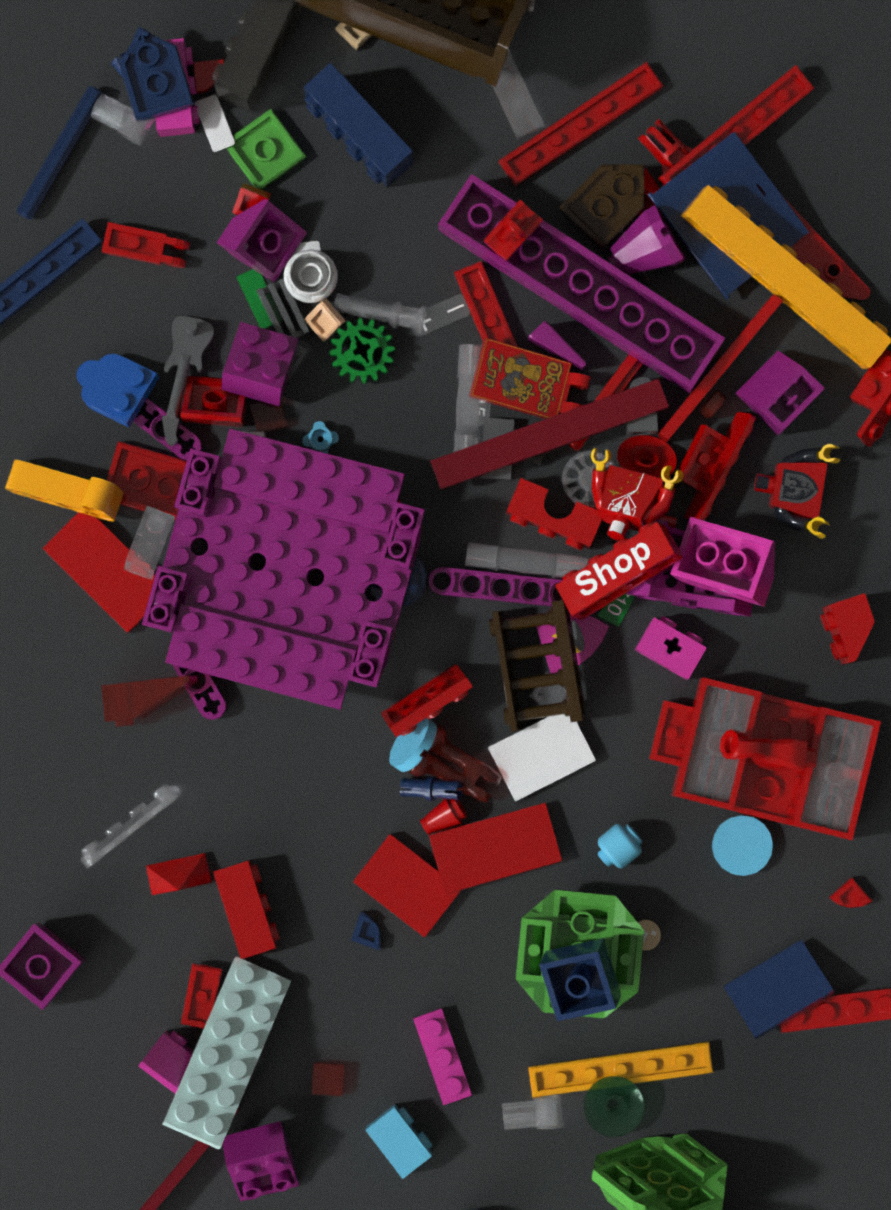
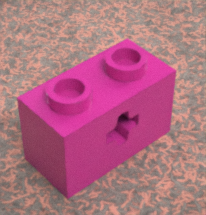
[634,616,707,680]

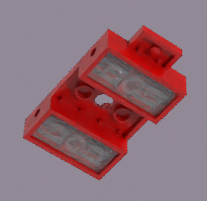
[649,677,881,840]

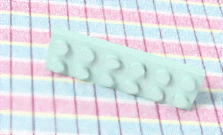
[162,956,291,1149]

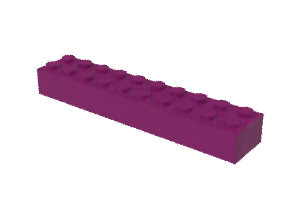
[438,174,725,394]

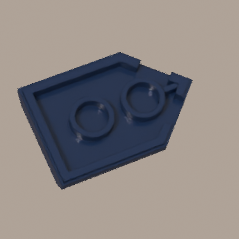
[119,26,194,121]

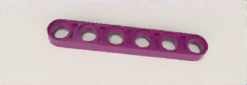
[429,567,563,607]

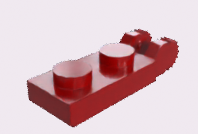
[102,222,190,268]

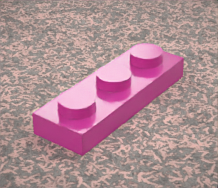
[413,1008,472,1105]

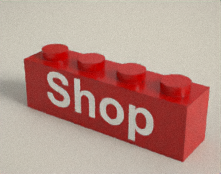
[555,522,684,621]

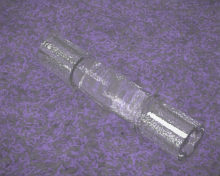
[453,344,482,452]
[465,542,588,579]

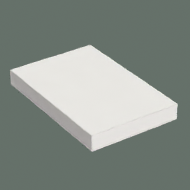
[488,714,596,801]

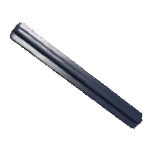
[17,86,103,220]

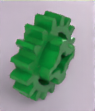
[329,318,395,385]

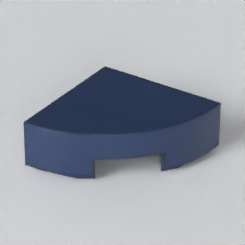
[351,911,381,950]

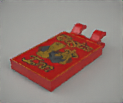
[469,338,591,419]

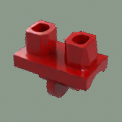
[484,200,543,262]

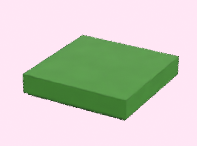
[226,109,306,190]

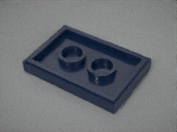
[723,940,834,1039]

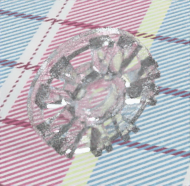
[562,451,615,507]

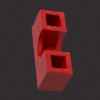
[506,478,602,551]

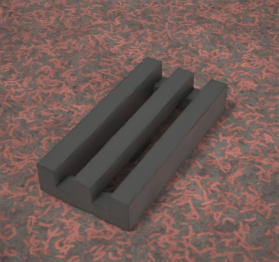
[256,278,309,338]

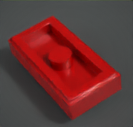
[181,963,223,1028]

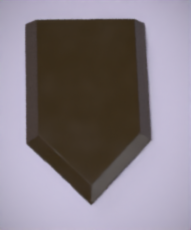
[559,164,644,249]

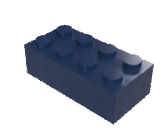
[304,63,413,187]

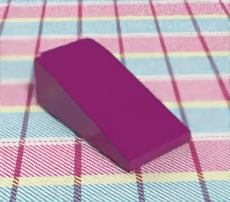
[528,321,586,371]

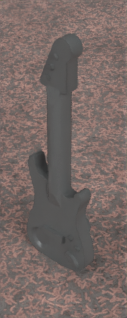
[162,316,215,446]

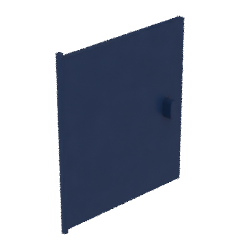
[648,132,809,300]

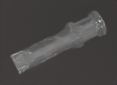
[334,293,427,333]

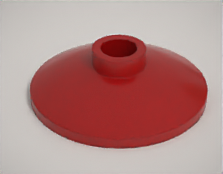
[617,435,677,478]

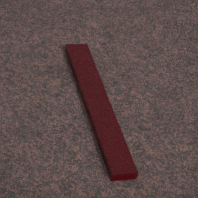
[430,379,669,490]

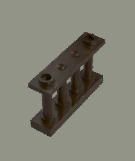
[489,600,587,732]

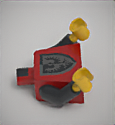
[754,444,840,538]

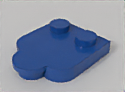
[76,354,159,427]

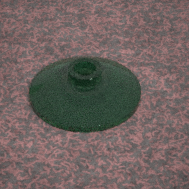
[583,1076,645,1137]

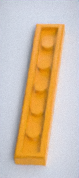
[528,1041,713,1098]

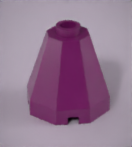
[608,205,686,275]

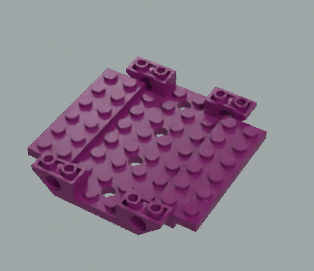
[142,428,425,710]

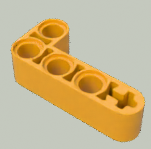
[5,460,124,522]

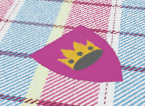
[536,614,609,673]

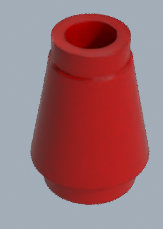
[420,799,467,835]

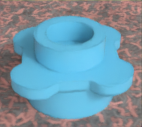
[303,421,339,454]

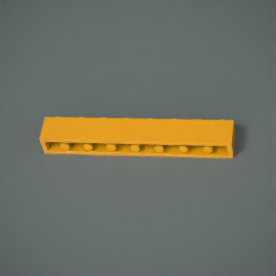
[681,185,891,369]

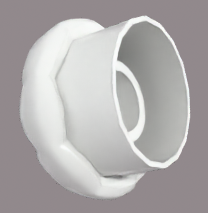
[284,249,338,303]

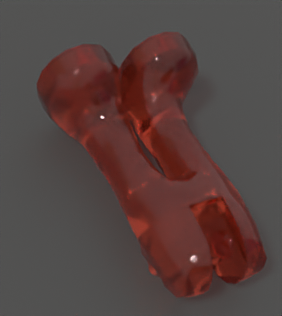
[409,724,502,803]

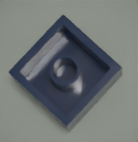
[539,938,621,1021]

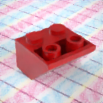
[820,593,875,665]

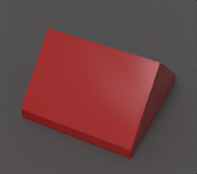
[181,376,247,427]

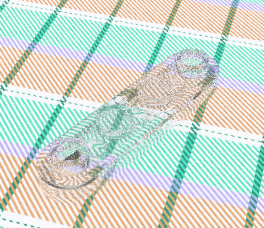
[80,783,182,869]

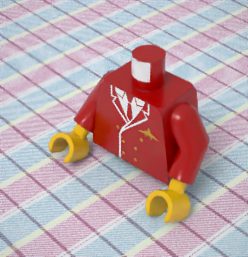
[591,448,683,541]

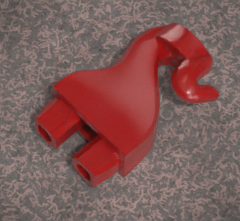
[720,729,818,771]

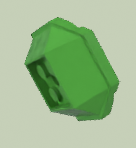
[516,889,644,1018]
[592,1134,727,1210]

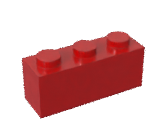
[213,860,281,959]

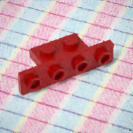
[850,349,891,447]
[678,412,756,521]

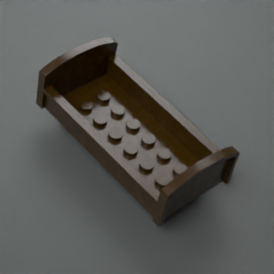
[295,0,537,87]

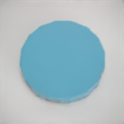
[389,718,437,772]
[712,815,773,876]

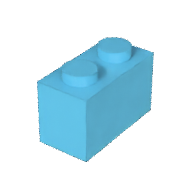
[365,1104,433,1179]

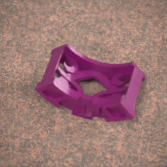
[626,519,753,617]

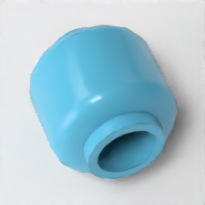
[597,823,643,869]

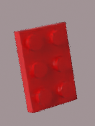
[381,664,473,737]

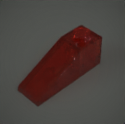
[101,676,198,727]

